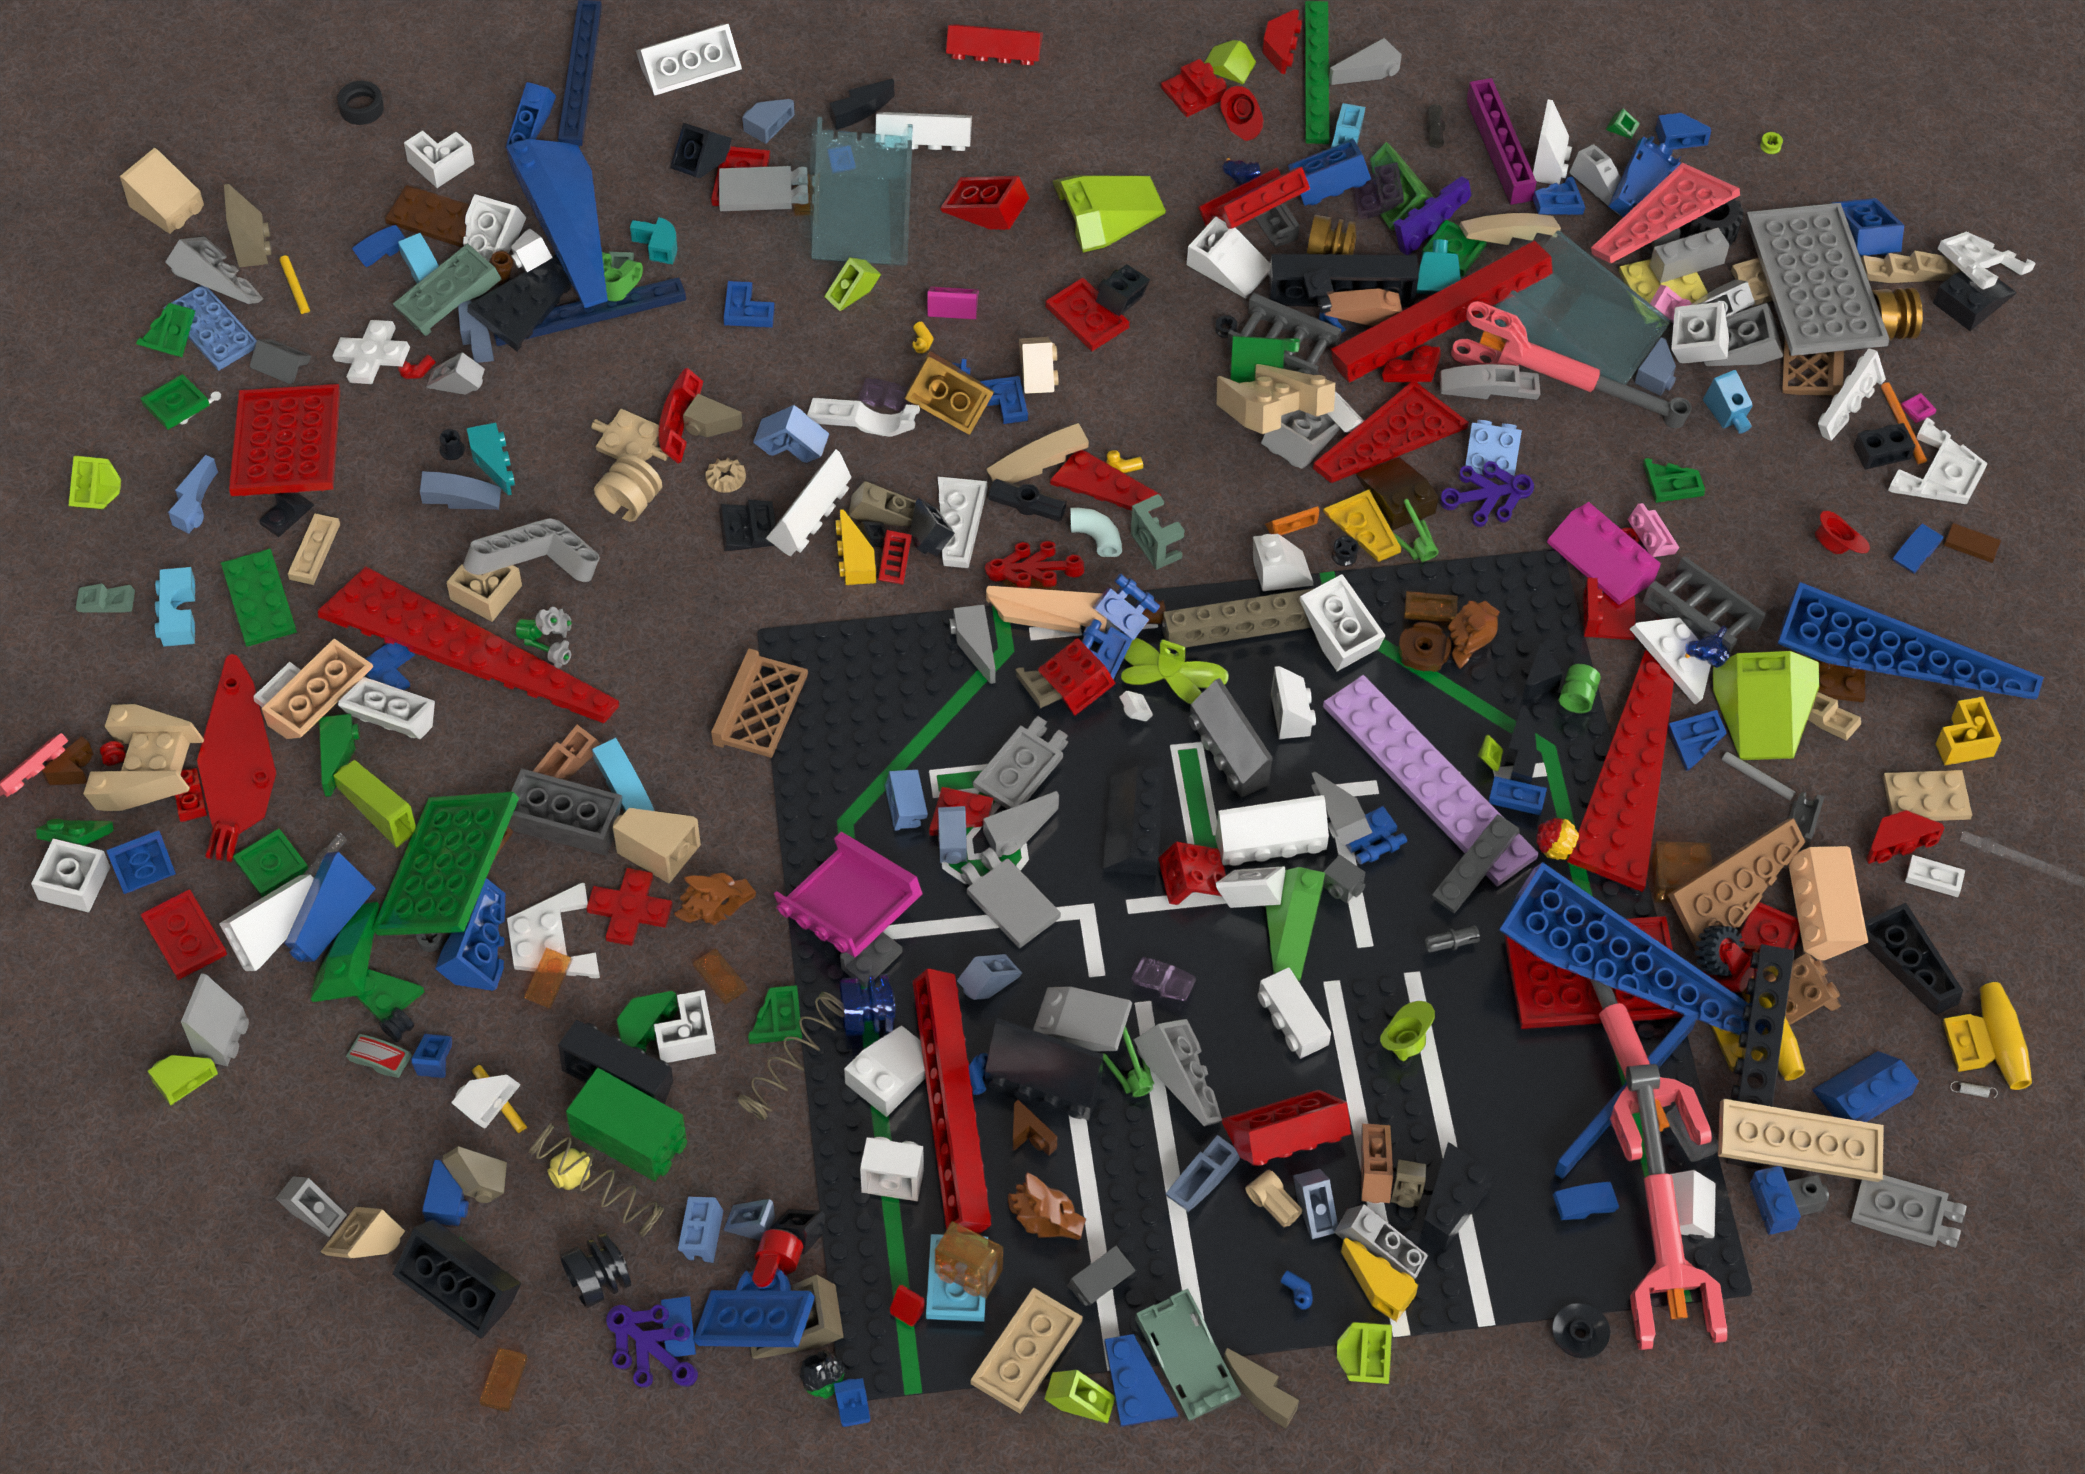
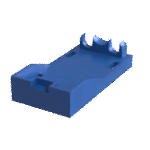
[1608,136,1681,217]

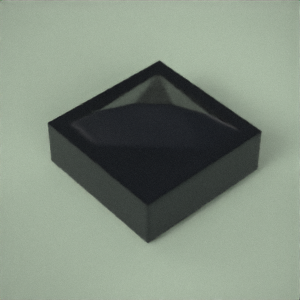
[858,521,891,547]

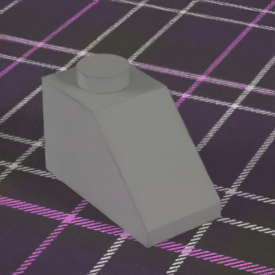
[426,352,485,395]
[276,1176,347,1237]

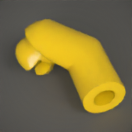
[913,321,934,354]
[1106,450,1143,473]

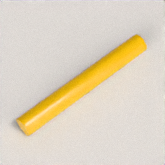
[279,256,310,314]
[472,1065,527,1133]

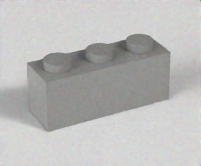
[1649,228,1729,283]

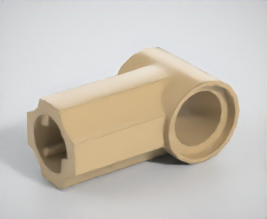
[1245,1170,1302,1227]

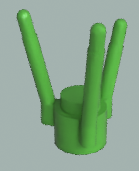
[1393,499,1439,562]
[1103,1027,1154,1097]

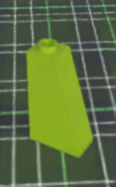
[333,760,416,848]

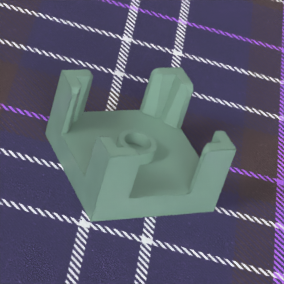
[1130,494,1185,570]

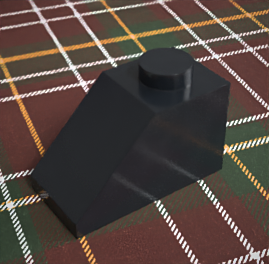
[910,498,955,557]

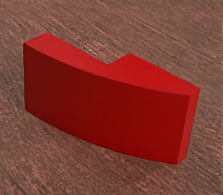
[175,768,207,822]

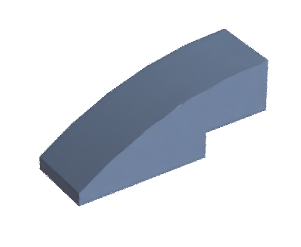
[458,300,494,363]
[420,471,501,510]
[1166,1135,1240,1212]

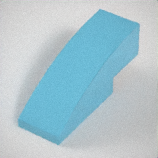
[1331,103,1366,148]
[398,233,439,284]
[592,738,655,812]

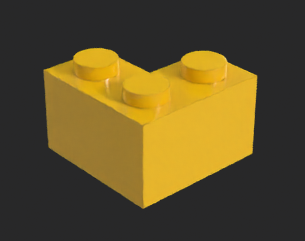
[1936,697,2001,766]

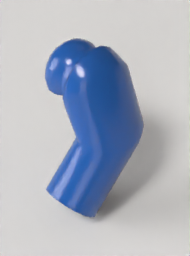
[969,1053,988,1095]
[1281,1270,1313,1309]

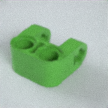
[602,252,643,302]

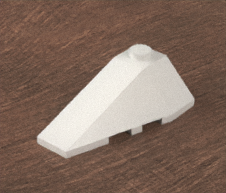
[463,194,526,262]

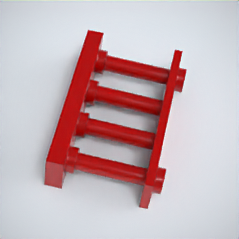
[1198,167,1310,229]

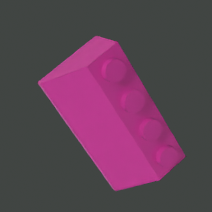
[1547,502,1661,605]

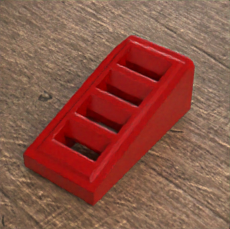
[878,530,912,585]

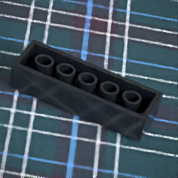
[1268,254,1419,307]

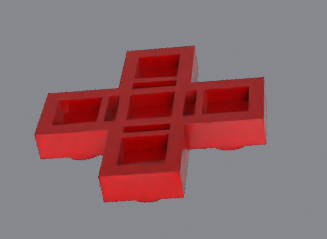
[586,868,673,946]

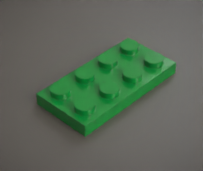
[221,549,297,647]

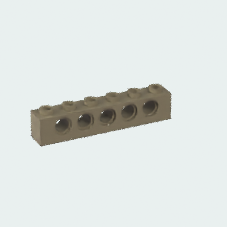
[1162,588,1315,650]

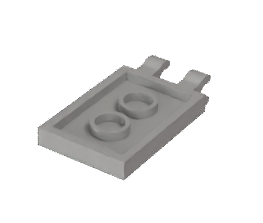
[719,166,808,211]
[973,716,1068,809]
[961,847,1061,949]
[1851,1175,1967,1248]

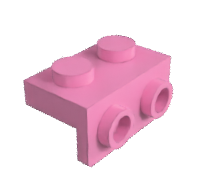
[1628,503,1679,557]

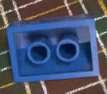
[1288,139,1371,206]
[1812,1051,1919,1122]

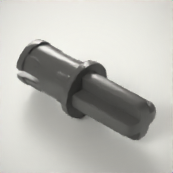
[1425,925,1480,952]

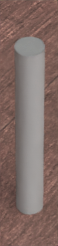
[1722,752,1796,800]

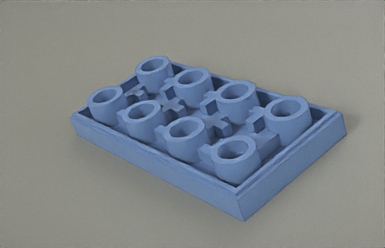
[163,285,257,371]

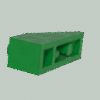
[319,714,360,797]

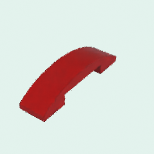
[659,368,704,464]

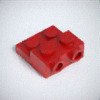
[1161,59,1227,118]

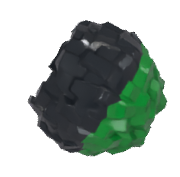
[800,1350,845,1399]

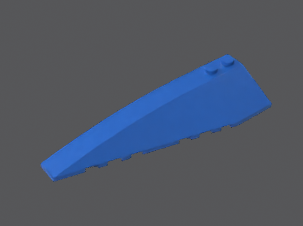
[506,139,608,308]
[1778,582,2044,700]
[1499,862,1765,1036]

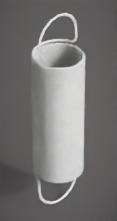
[1951,1081,1998,1098]

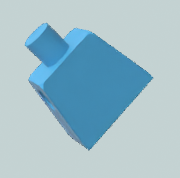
[1703,370,1752,434]

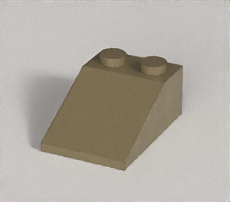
[224,184,272,267]
[751,1275,843,1359]

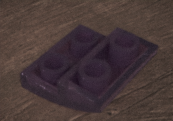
[1354,162,1404,219]

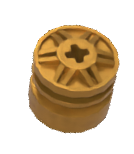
[1307,215,1357,255]
[1872,288,1923,340]

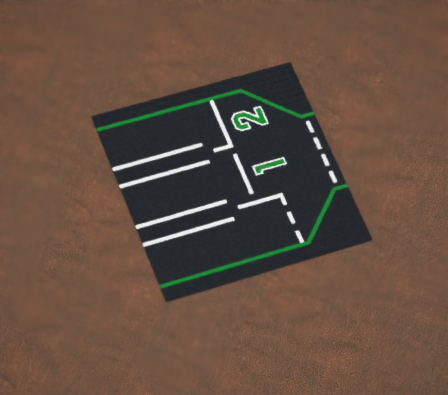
[758,549,1753,1401]

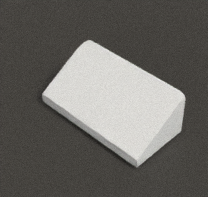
[1327,392,1364,432]

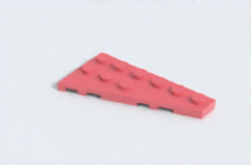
[1591,163,1740,263]

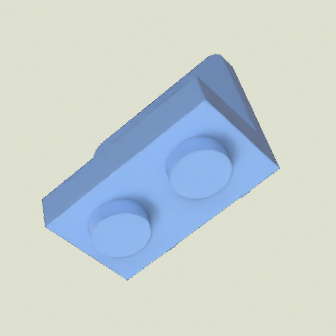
[1465,420,1522,476]

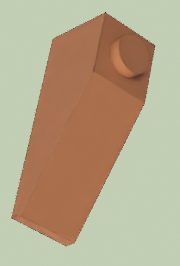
[1325,289,1402,327]
[1361,1123,1393,1203]

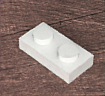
[253,662,301,707]
[1905,855,1965,897]

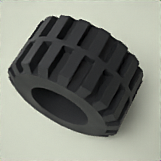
[1680,198,1744,247]

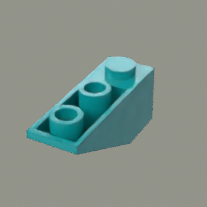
[467,423,515,495]

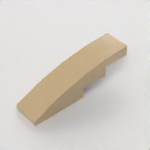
[1459,213,1561,245]
[1861,251,1960,283]
[987,423,1089,484]
[1808,692,1861,741]

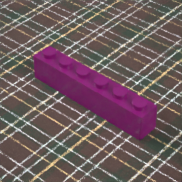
[1467,78,1536,205]

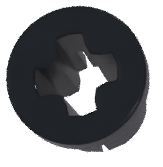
[439,429,465,461]

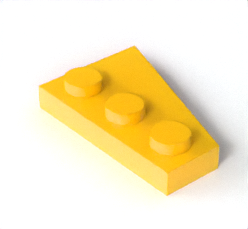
[1323,490,1401,562]

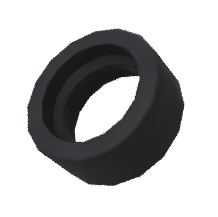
[337,80,384,125]

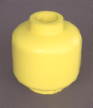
[548,1148,592,1190]

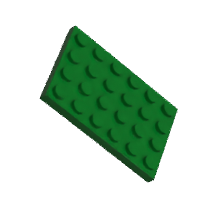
[372,792,519,936]

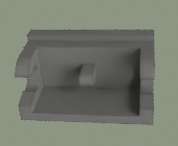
[1254,203,1300,248]
[1789,792,1825,851]
[1067,1246,1136,1307]

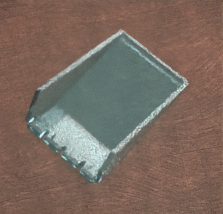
[810,117,913,266]
[1495,231,1671,385]

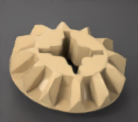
[706,457,746,493]

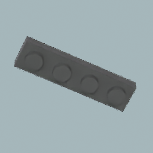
[1432,814,1520,913]

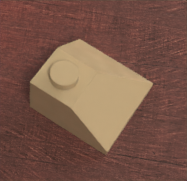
[321,1207,405,1258]

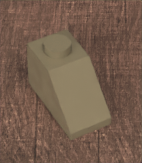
[683,394,742,437]
[443,1146,507,1203]

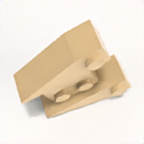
[1217,364,1335,434]
[84,704,204,811]

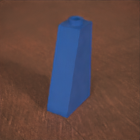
[284,852,376,962]

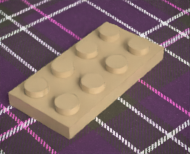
[971,1288,1082,1414]

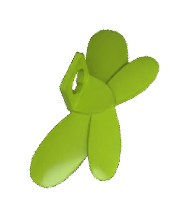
[1121,638,1228,704]

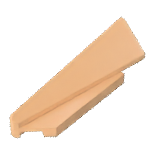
[986,586,1108,634]

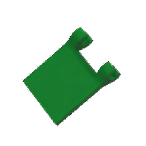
[1231,336,1300,383]

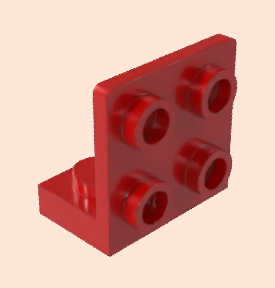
[1583,577,1636,640]
[1038,638,1116,716]
[1158,842,1226,905]

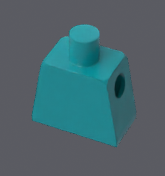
[1416,239,1461,295]

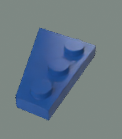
[1104,1334,1179,1427]

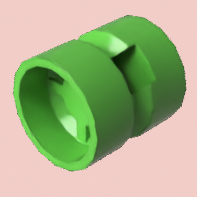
[1559,664,1601,713]

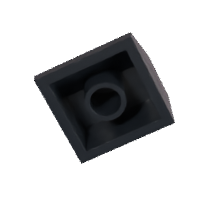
[670,122,732,178]

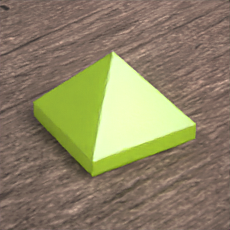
[1477,735,1503,772]

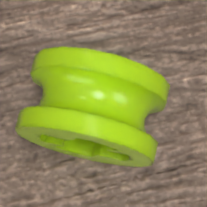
[1760,132,1783,154]

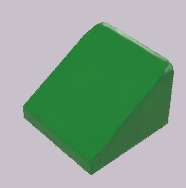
[1606,109,1640,139]

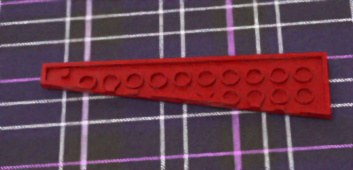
[318,566,619,723]
[1567,618,1674,892]

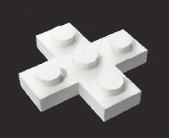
[333,320,410,384]

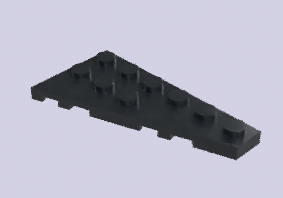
[468,254,571,352]

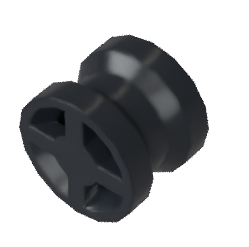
[1332,536,1359,567]
[379,1007,414,1042]

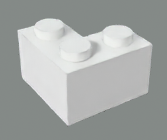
[404,131,474,188]
[654,990,716,1063]

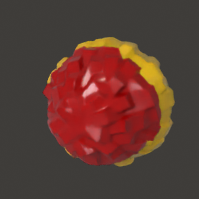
[1536,818,1579,860]

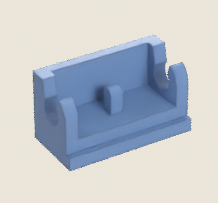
[885,770,928,830]
[678,1197,723,1263]

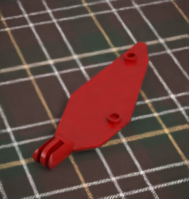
[197,654,276,862]

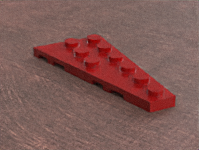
[1313,382,1469,483]

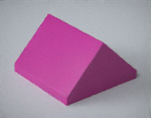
[927,287,979,319]

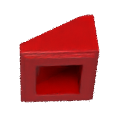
[890,1285,924,1326]

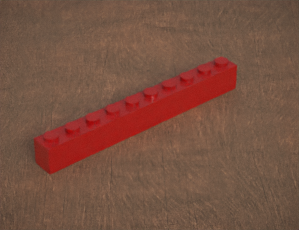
[1331,240,1553,383]
[913,969,991,1236]

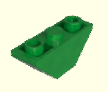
[617,991,678,1052]

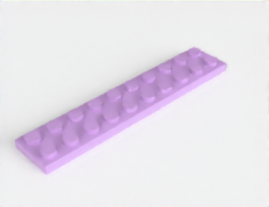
[1323,675,1538,887]

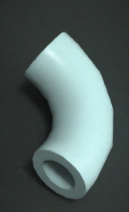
[1071,508,1122,557]

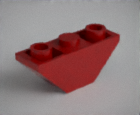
[1262,9,1302,74]
[1866,810,1945,864]

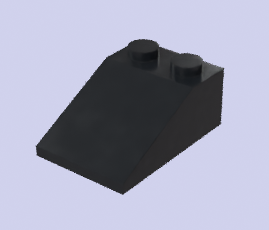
[1933,271,2017,331]

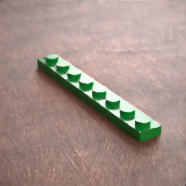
[1305,1,1329,144]

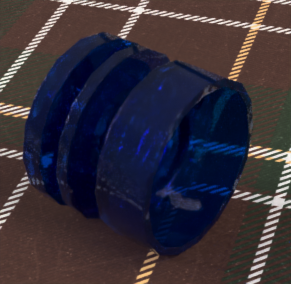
[840,974,895,1037]

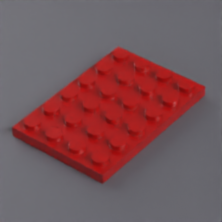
[229,384,340,496]
[1504,916,1684,1029]

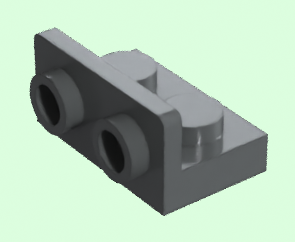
[840,932,902,988]

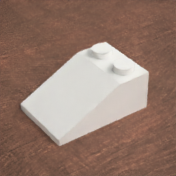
[1533,99,1572,184]
[1299,574,1385,671]
[844,1025,926,1117]

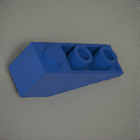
[505,82,556,149]

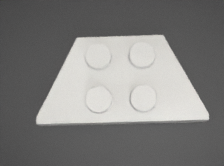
[1630,617,1713,704]

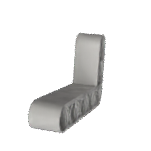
[463,518,600,582]

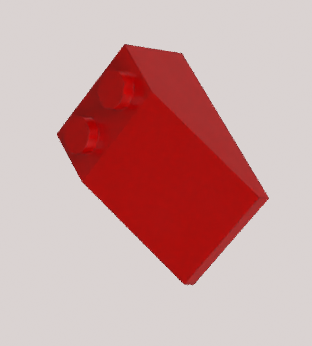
[940,176,1029,230]

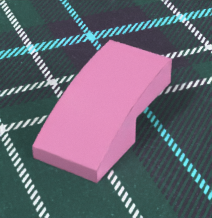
[1649,285,1693,323]

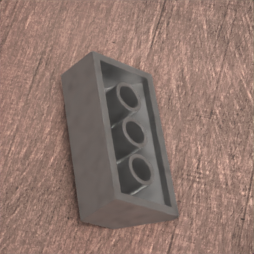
[1188,678,1272,798]
[508,768,622,856]

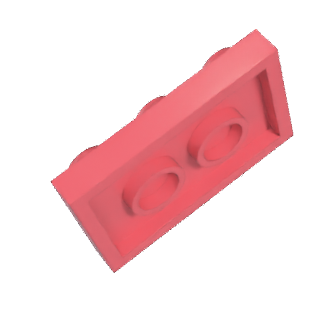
[0,733,68,797]

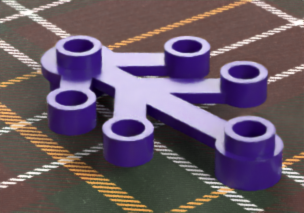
[1439,461,1534,527]
[606,1305,698,1388]

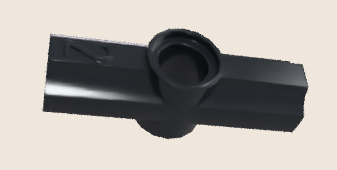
[989,479,1067,522]

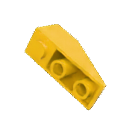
[835,510,876,585]
[1341,1237,1418,1322]

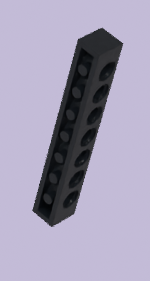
[1726,944,1794,1170]

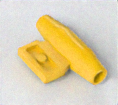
[1710,977,1805,1081]
[1943,982,2032,1090]

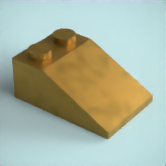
[905,351,994,435]

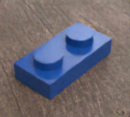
[1489,776,1547,816]

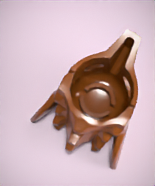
[1448,601,1500,669]
[674,873,756,925]
[1007,1173,1086,1240]

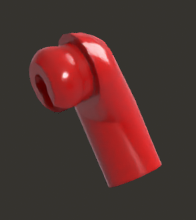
[398,355,436,379]

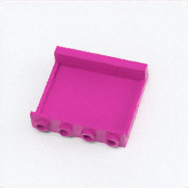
[774,832,922,957]

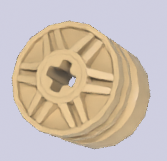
[594,454,662,522]

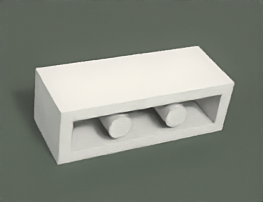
[1258,967,1331,1059]

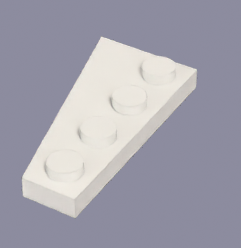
[1818,348,1886,441]

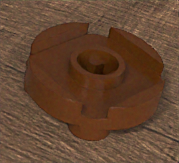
[1398,622,1451,672]

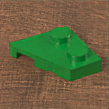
[136,303,196,358]
[1643,458,1705,503]
[36,819,114,846]
[355,969,425,1021]
[748,985,802,1044]

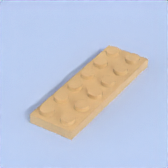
[1718,1099,1884,1182]

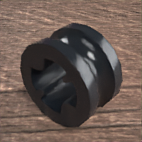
[1215,315,1237,338]

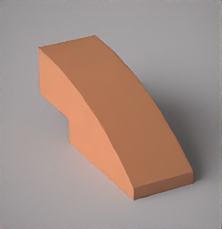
[533,725,601,780]

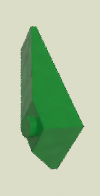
[311,902,379,1002]

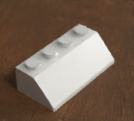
[636,24,742,96]
[876,112,972,151]
[766,450,851,556]
[1215,795,1329,866]

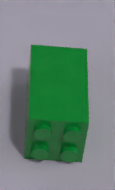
[566,1068,687,1182]

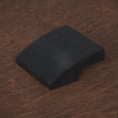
[719,500,776,551]

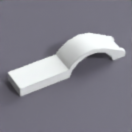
[807,398,920,437]

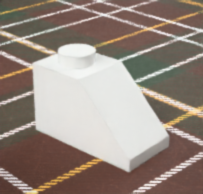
[511,229,552,272]
[452,1075,520,1129]

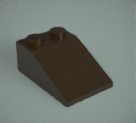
[1356,457,1439,531]

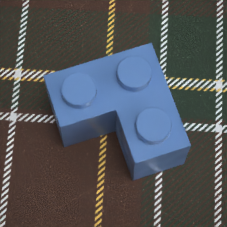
[753,405,829,463]

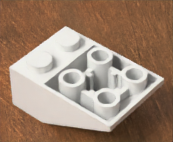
[1187,217,1270,299]

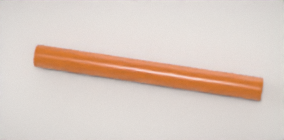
[1881,382,1927,464]

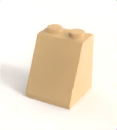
[120,148,204,234]
[613,808,701,883]

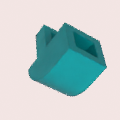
[630,217,678,264]

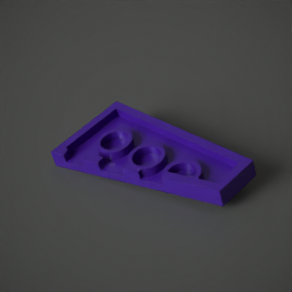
[1393,176,1472,255]

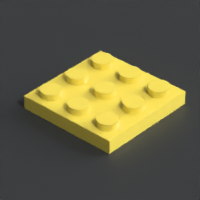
[1619,259,1708,325]

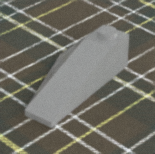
[165,237,263,304]
[1134,1019,1222,1126]

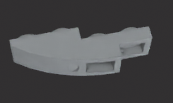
[1439,364,1540,400]

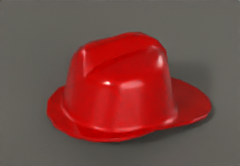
[1221,86,1264,141]
[1815,511,1870,554]

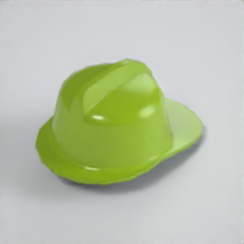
[1380,1001,1435,1061]

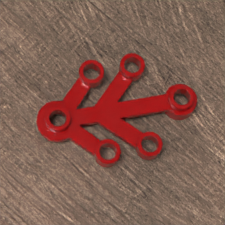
[985,541,1085,588]

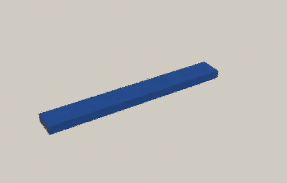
[1555,1014,1698,1179]

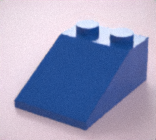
[1832,198,1904,258]
[106,830,176,894]

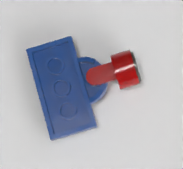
[693,1229,815,1347]

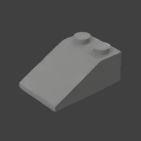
[1704,303,1783,366]
[1261,410,1340,469]
[181,973,249,1066]
[1033,987,1132,1051]

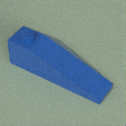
[435,878,506,991]

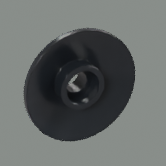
[1552,1303,1610,1359]

